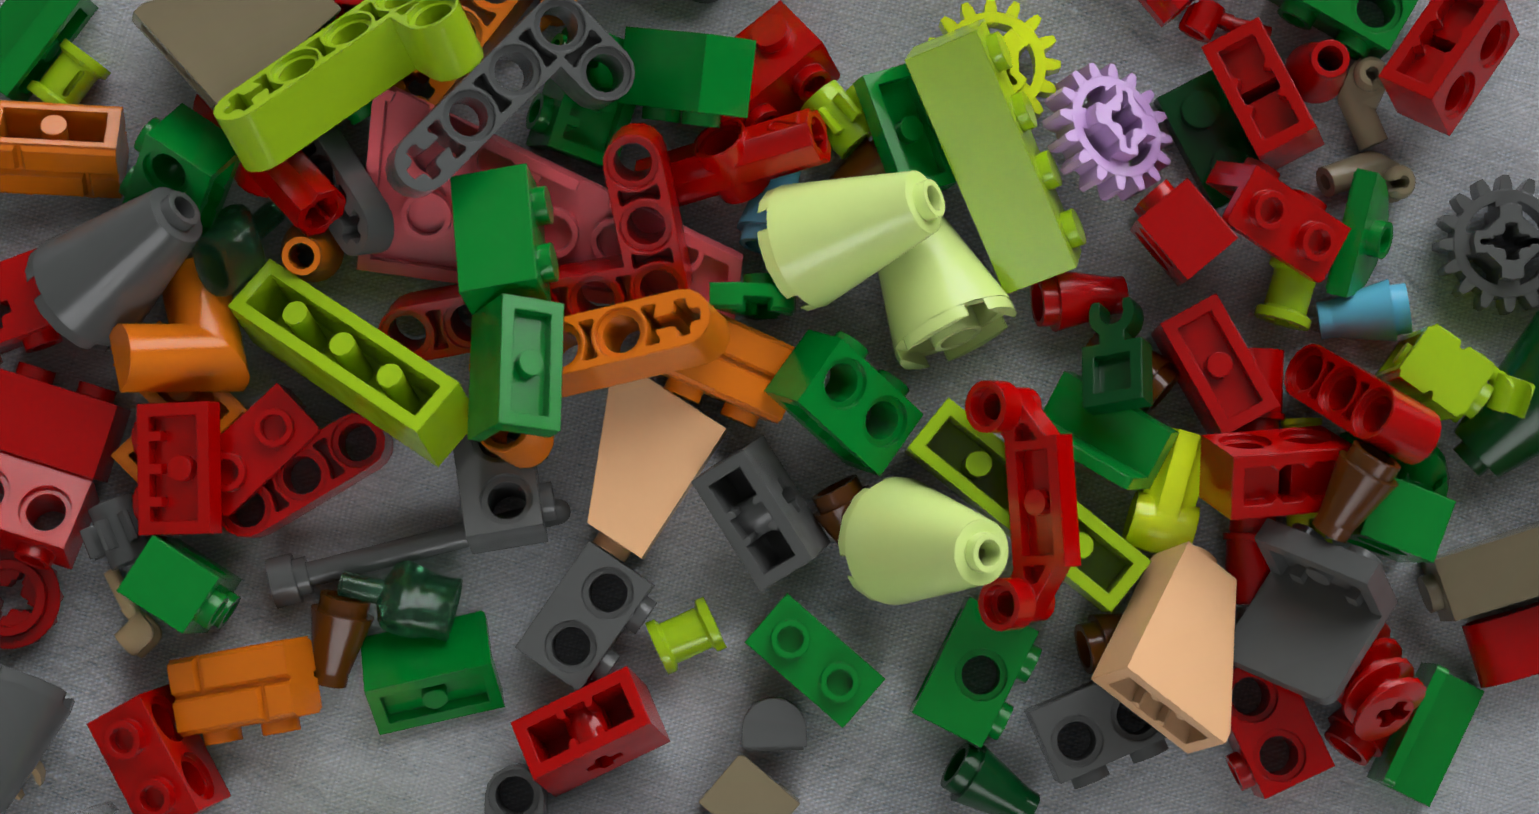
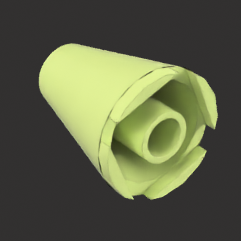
[757,171,945,311]
[878,215,1017,370]
[838,476,1009,605]

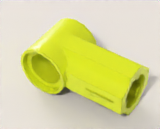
[1122,428,1201,554]

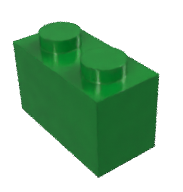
[617,26,756,128]
[450,163,559,316]

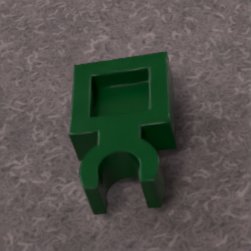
[1082,297,1153,416]

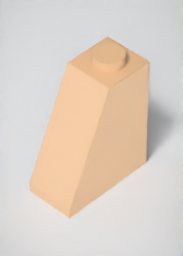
[587,378,727,563]
[1091,541,1237,754]

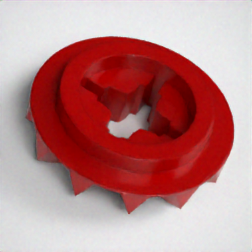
[0,548,64,649]

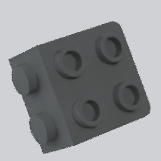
[1233,518,1398,705]

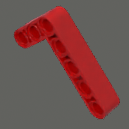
[378,123,692,361]

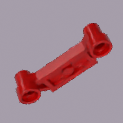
[965,380,1081,631]

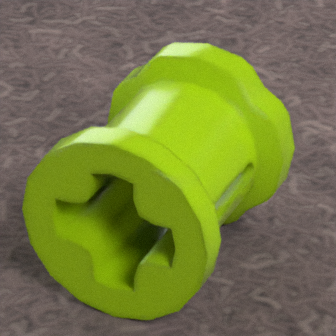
[26,38,111,104]
[1253,255,1317,331]
[645,596,727,675]

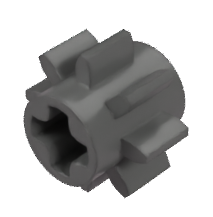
[79,493,157,571]

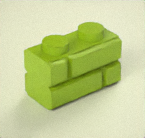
[1375,323,1494,423]

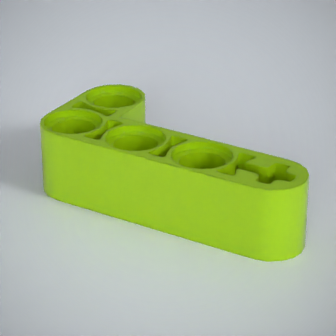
[213,0,484,172]

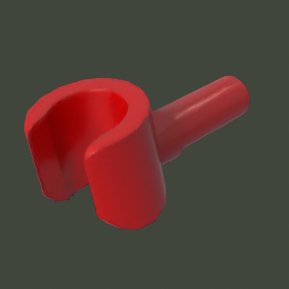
[1178,0,1272,43]

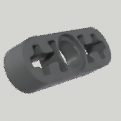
[301,125,394,256]

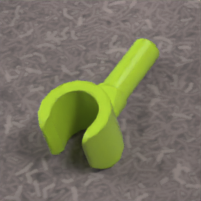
[1480,353,1535,419]

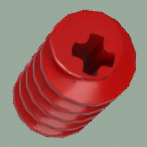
[1337,622,1426,742]

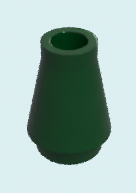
[940,743,1040,814]

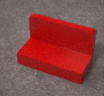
[1151,293,1280,434]

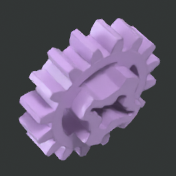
[1042,63,1172,201]

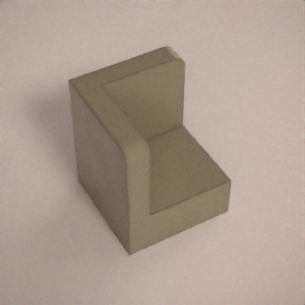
[698,755,800,814]

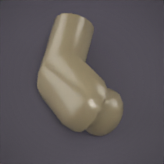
[1337,56,1388,152]
[1316,151,1416,203]

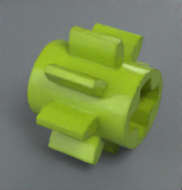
[800,80,872,159]

